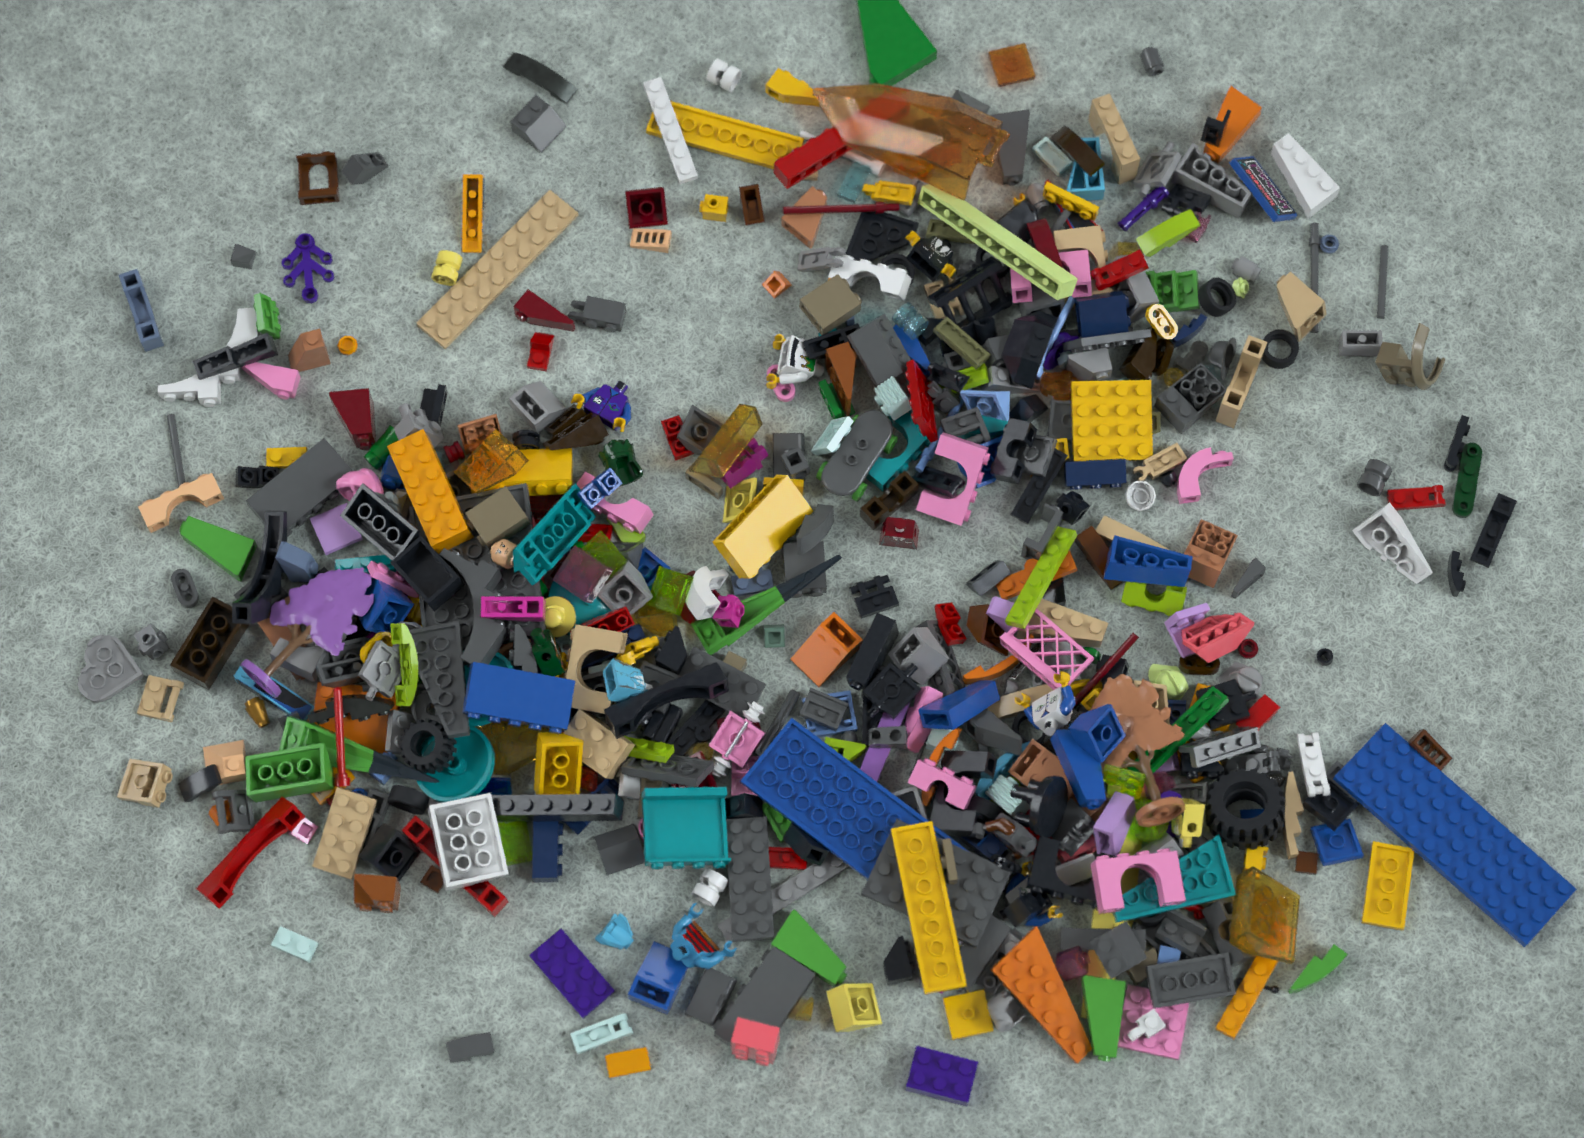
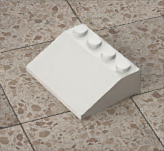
[428,793,509,891]

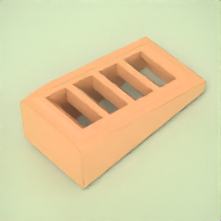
[630,228,672,253]

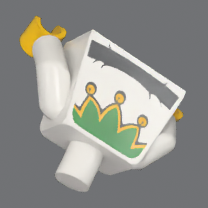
[766,334,824,389]

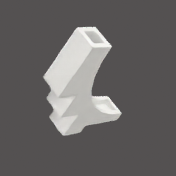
[158,308,260,407]

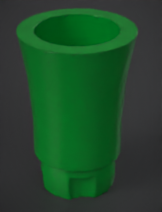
[364,425,399,470]

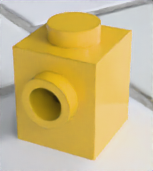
[699,194,729,222]

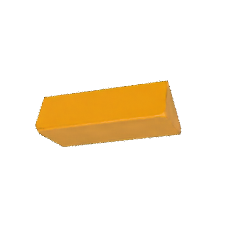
[605,1047,651,1078]

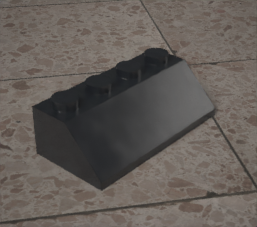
[340,483,420,560]

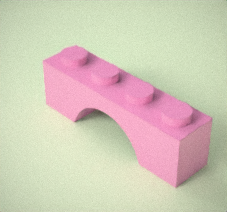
[577,472,654,534]

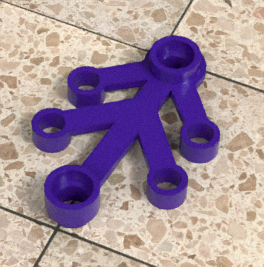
[281,233,334,304]

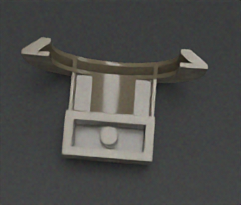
[1375,323,1445,390]

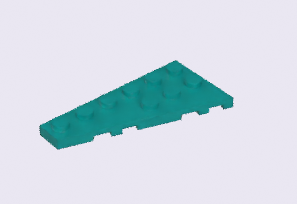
[1113,835,1236,923]

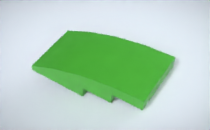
[1145,270,1200,313]

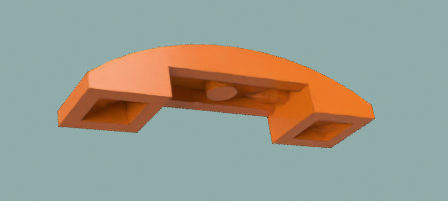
[963,634,1034,684]
[922,728,962,806]

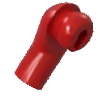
[1184,904,1204,920]

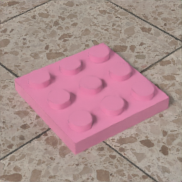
[1118,984,1189,1060]

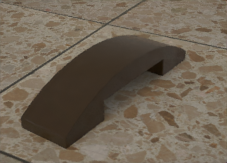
[1050,125,1105,177]

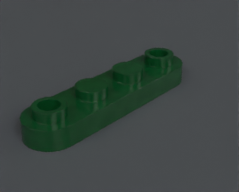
[1452,442,1482,518]

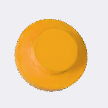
[338,336,358,355]

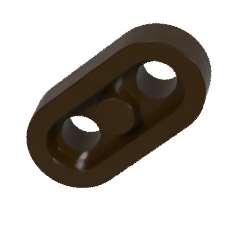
[1151,338,1174,376]
[1178,654,1220,675]

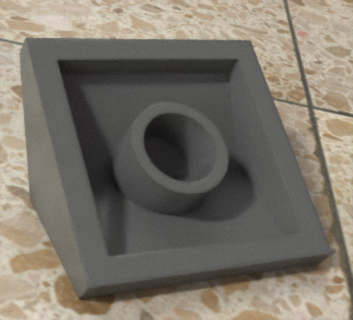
[677,405,725,457]

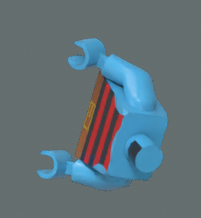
[670,903,737,969]

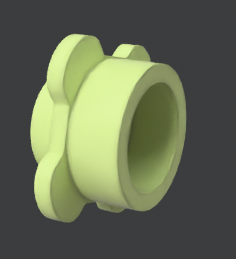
[1232,277,1249,299]

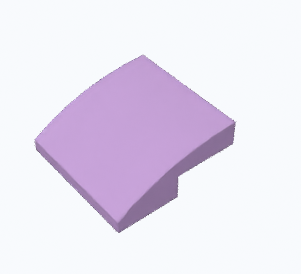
[310,503,363,555]

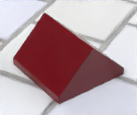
[625,187,668,229]

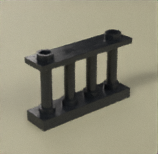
[927,256,1013,327]

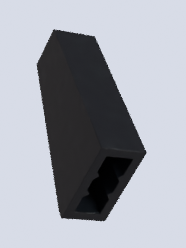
[846,613,899,691]

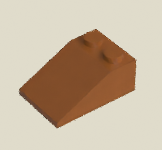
[825,342,857,416]

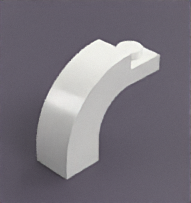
[684,566,729,620]

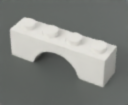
[828,255,912,301]

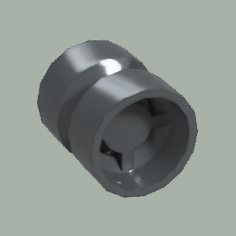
[1357,459,1392,497]

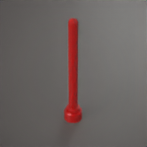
[333,687,350,787]

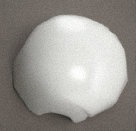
[1125,481,1156,511]

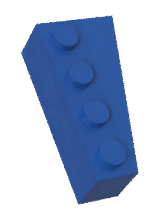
[1104,535,1193,587]

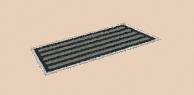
[1008,636,1051,679]

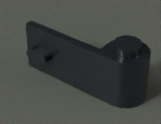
[938,316,998,358]

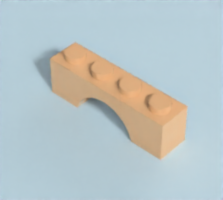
[138,473,224,533]

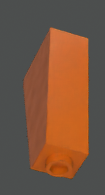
[1203,86,1262,164]

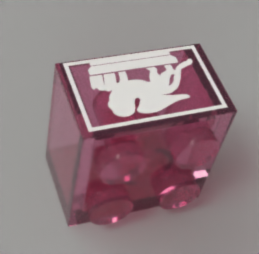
[552,545,614,604]

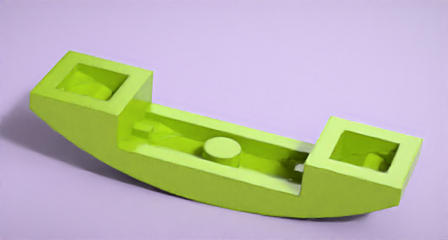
[390,623,418,706]

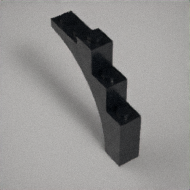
[232,510,287,624]

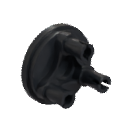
[1010,775,1068,838]

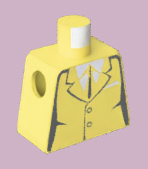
[1171,798,1205,848]

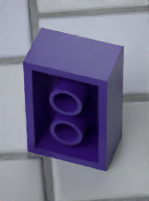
[905,1045,978,1107]

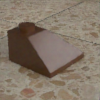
[966,604,1008,656]

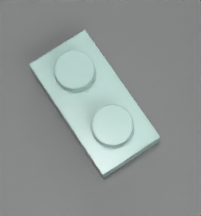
[271,926,319,963]

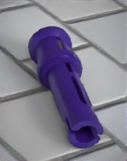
[1118,186,1169,231]

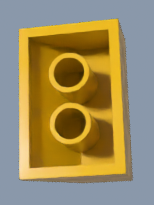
[534,732,583,795]

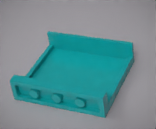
[641,787,731,870]

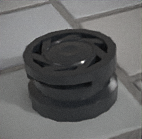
[512,430,540,450]

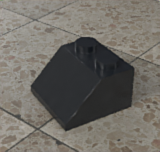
[358,823,421,881]

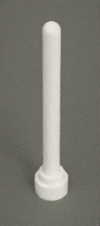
[799,131,886,177]

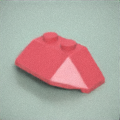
[1181,612,1255,663]

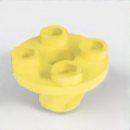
[545,596,576,637]

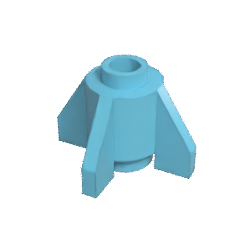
[595,913,634,950]

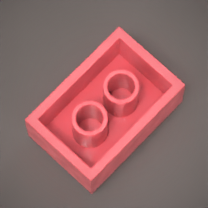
[731,1017,780,1066]

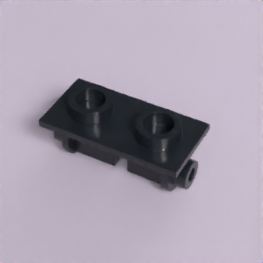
[927,363,970,392]

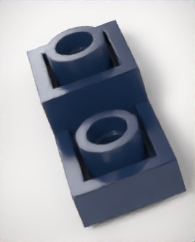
[1172,313,1208,348]

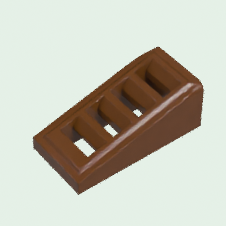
[1408,729,1452,771]

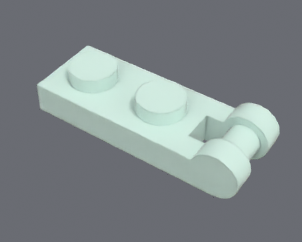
[570,1013,633,1054]

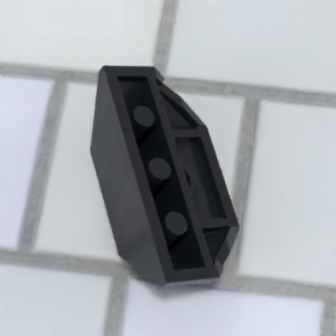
[1002,311,1058,389]

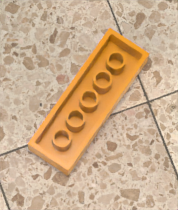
[387,429,474,554]

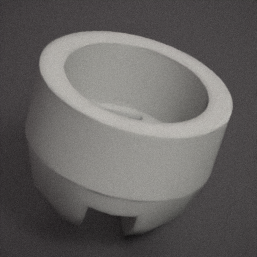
[1004,680,1019,695]

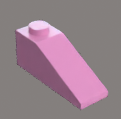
[242,362,301,400]

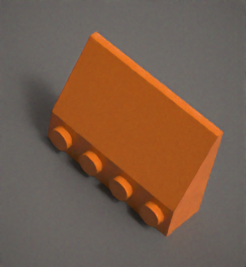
[314,682,400,754]

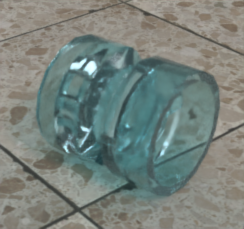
[892,302,929,340]

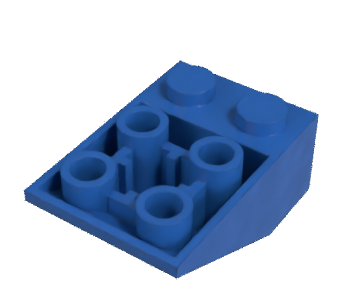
[628,941,688,1015]

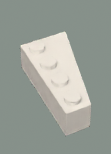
[1271,133,1340,219]

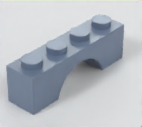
[119,269,164,352]

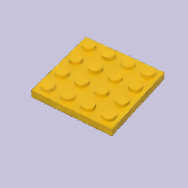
[1071,380,1153,461]

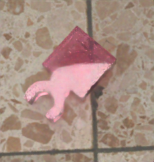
[1185,212,1211,244]

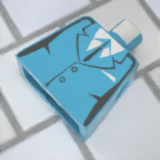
[603,658,653,702]

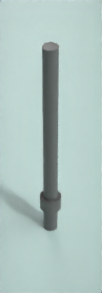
[1309,223,1321,333]

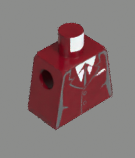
[879,517,919,550]

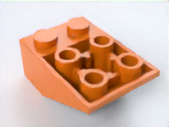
[790,612,863,687]

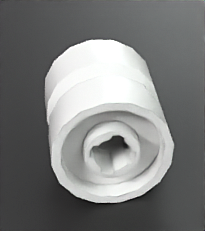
[707,58,742,92]
[691,868,729,907]

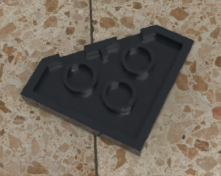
[845,212,919,261]

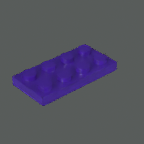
[529,928,615,1019]

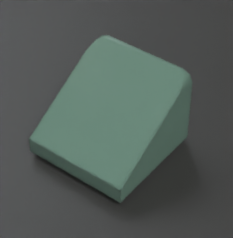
[764,624,785,648]

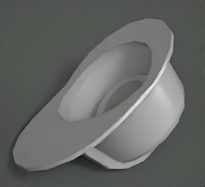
[1218,662,1263,700]

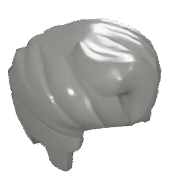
[988,991,1025,1032]

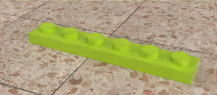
[1005,526,1077,629]

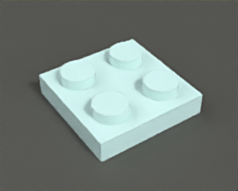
[811,416,854,456]

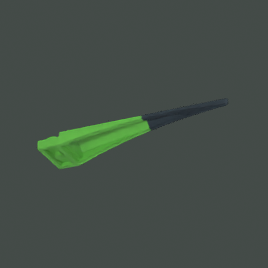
[691,555,842,655]
[279,716,440,783]

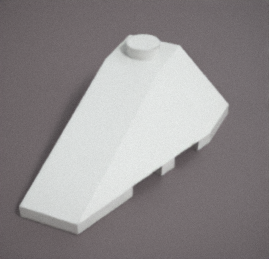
[1352,502,1433,584]

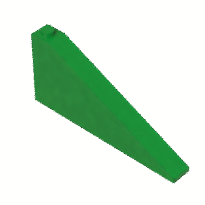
[856,0,937,93]

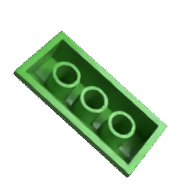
[245,743,334,803]

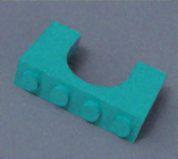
[866,410,931,492]

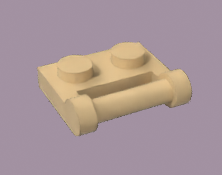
[137,675,184,722]

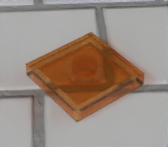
[988,43,1035,88]

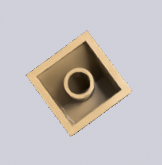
[1276,272,1327,342]

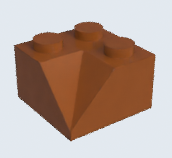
[354,874,401,913]

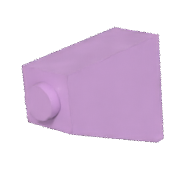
[1093,791,1136,856]

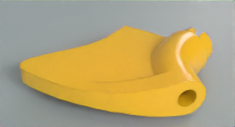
[615,636,659,660]

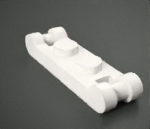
[1297,732,1330,797]

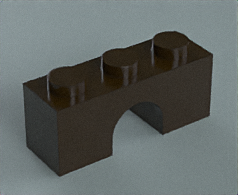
[860,471,919,530]

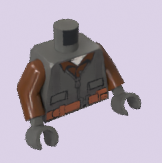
[972,813,1038,863]

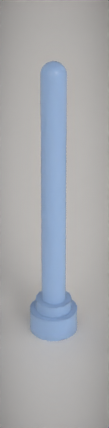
[1036,296,1075,380]

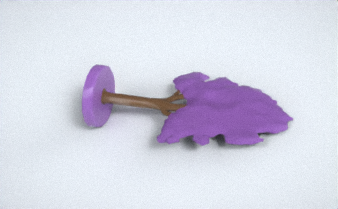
[240,567,374,698]

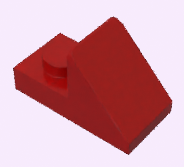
[527,332,555,372]

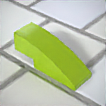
[1136,209,1201,257]

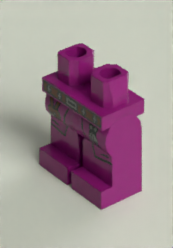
[706,436,769,489]

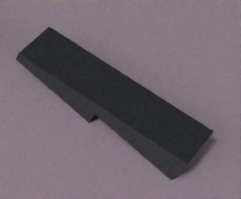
[193,333,278,380]

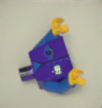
[570,381,631,432]

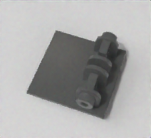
[1051,798,1096,857]

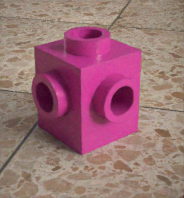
[713,594,744,628]

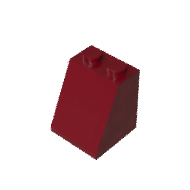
[329,388,376,450]

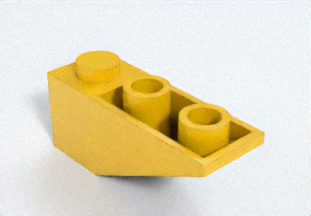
[765,68,826,107]

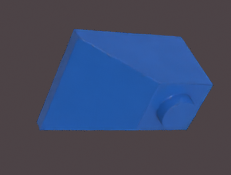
[1069,704,1126,763]

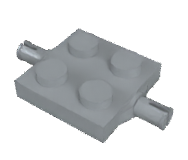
[1133,141,1182,197]
[358,640,401,701]

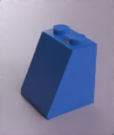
[357,577,414,633]

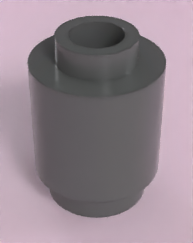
[1140,46,1164,77]

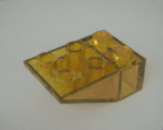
[454,429,529,494]

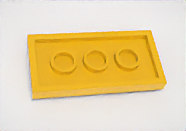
[1361,841,1414,931]

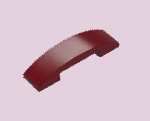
[1027,218,1063,268]

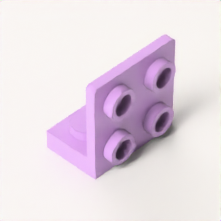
[1164,603,1210,658]

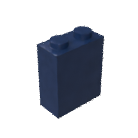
[1075,291,1131,338]

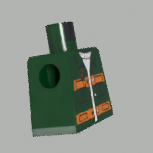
[530,628,565,677]

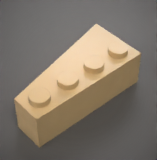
[1017,599,1108,648]

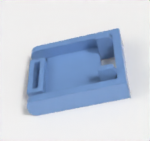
[802,690,857,738]

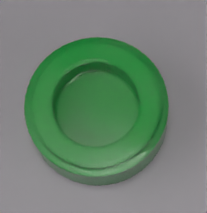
[1080,647,1101,664]

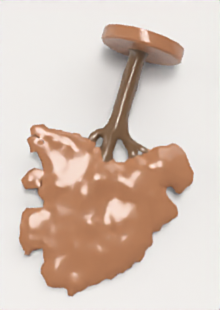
[1091,674,1185,827]

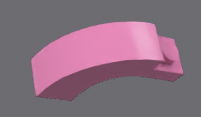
[1177,447,1234,504]

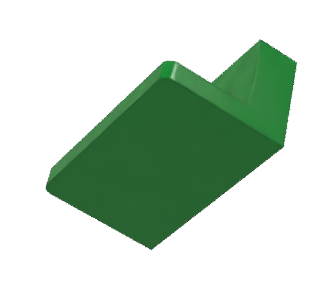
[818,379,856,420]

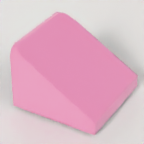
[287,818,318,844]

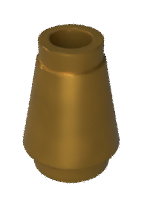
[245,696,270,728]

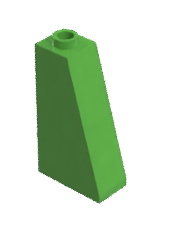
[180,516,257,581]
[771,909,847,988]
[1081,975,1126,1062]

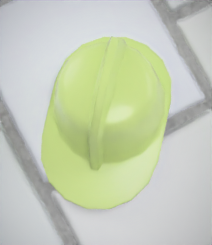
[1148,664,1189,700]

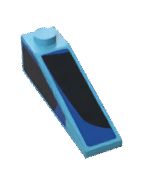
[233,666,314,721]

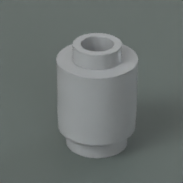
[1026,183,1051,213]
[1231,256,1262,282]

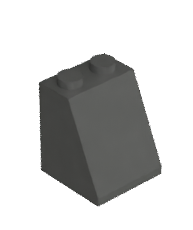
[1017,283,1066,330]

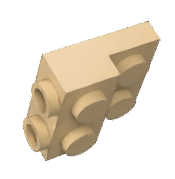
[117,759,173,808]

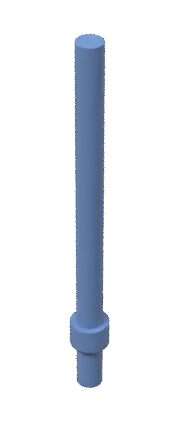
[915,388,973,473]

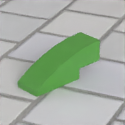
[1288,944,1348,994]

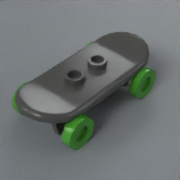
[816,410,898,502]

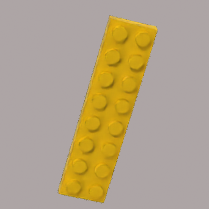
[646,101,804,169]
[891,821,967,995]

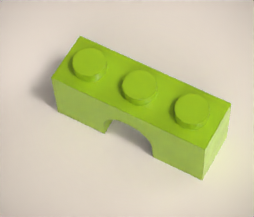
[1121,581,1187,616]

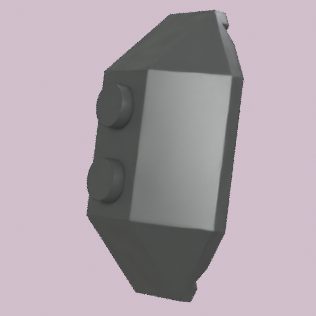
[316,637,370,688]

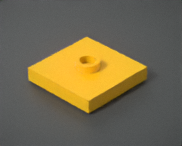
[943,990,994,1040]

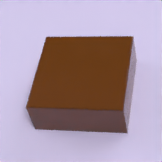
[1295,851,1318,875]
[420,865,444,894]

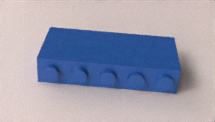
[462,662,575,734]

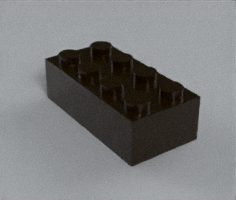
[170,596,250,690]

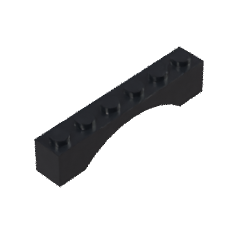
[604,662,729,739]

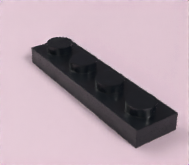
[1010,448,1068,525]

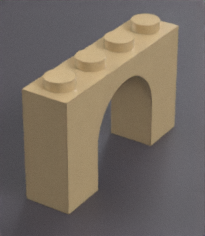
[1088,93,1140,185]
[1052,225,1113,311]
[1216,335,1267,428]
[563,624,628,714]

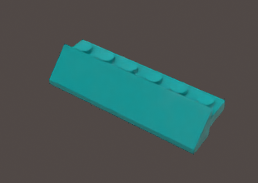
[513,483,596,585]

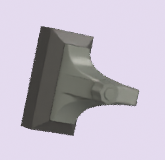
[375,488,413,520]

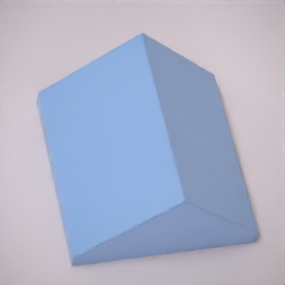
[960,390,1010,421]

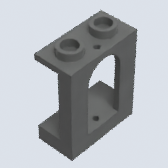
[1021,503,1063,560]

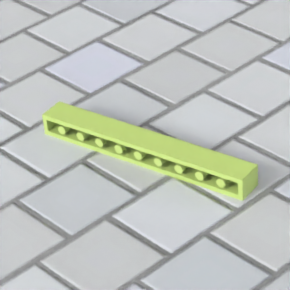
[917,182,1078,300]

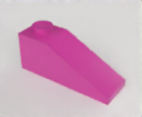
[481,597,546,622]

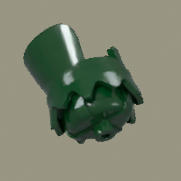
[598,439,643,487]

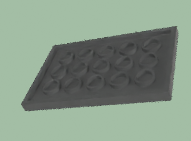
[861,819,1011,948]

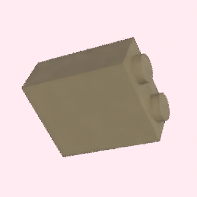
[799,274,862,335]
[465,486,531,550]

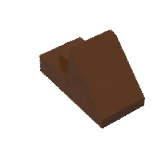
[739,184,765,225]

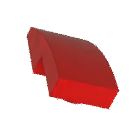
[661,415,694,461]
[935,602,967,646]
[1236,694,1281,731]

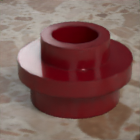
[1238,639,1258,659]

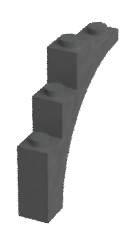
[439,548,509,668]

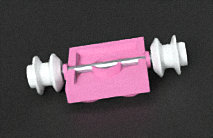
[709,701,766,777]

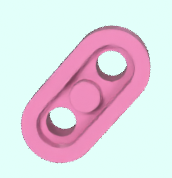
[767,364,795,402]

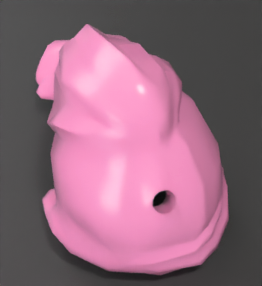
[336,468,384,502]

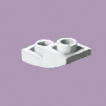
[616,758,640,800]

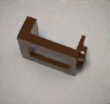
[296,151,340,205]

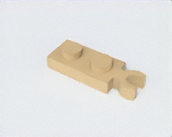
[1132,443,1187,481]

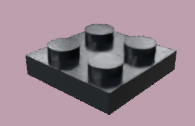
[1302,779,1359,831]

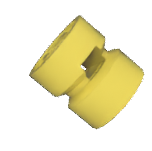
[431,250,463,286]

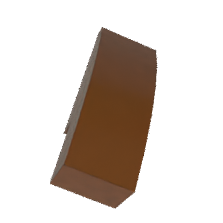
[1075,526,1123,590]

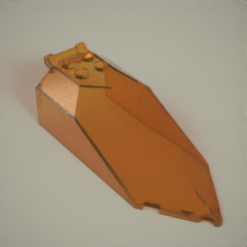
[812,84,1010,201]

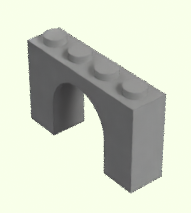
[270,614,357,683]

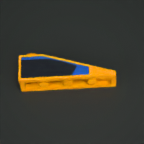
[462,174,485,253]

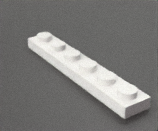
[643,77,698,184]

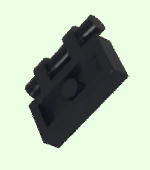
[1161,184,1211,220]
[849,575,899,619]

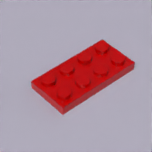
[905,359,938,443]

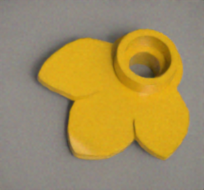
[618,646,652,665]

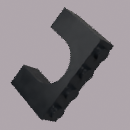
[929,750,997,837]
[1026,836,1117,911]

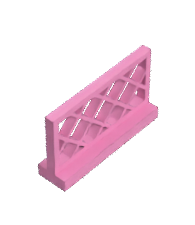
[1000,608,1094,690]

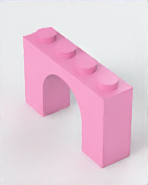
[1010,250,1092,303]
[916,432,990,526]
[1091,848,1186,914]

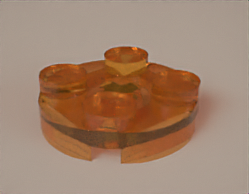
[1040,370,1078,401]

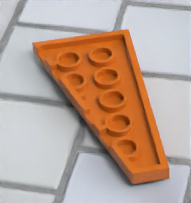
[990,926,1092,1063]

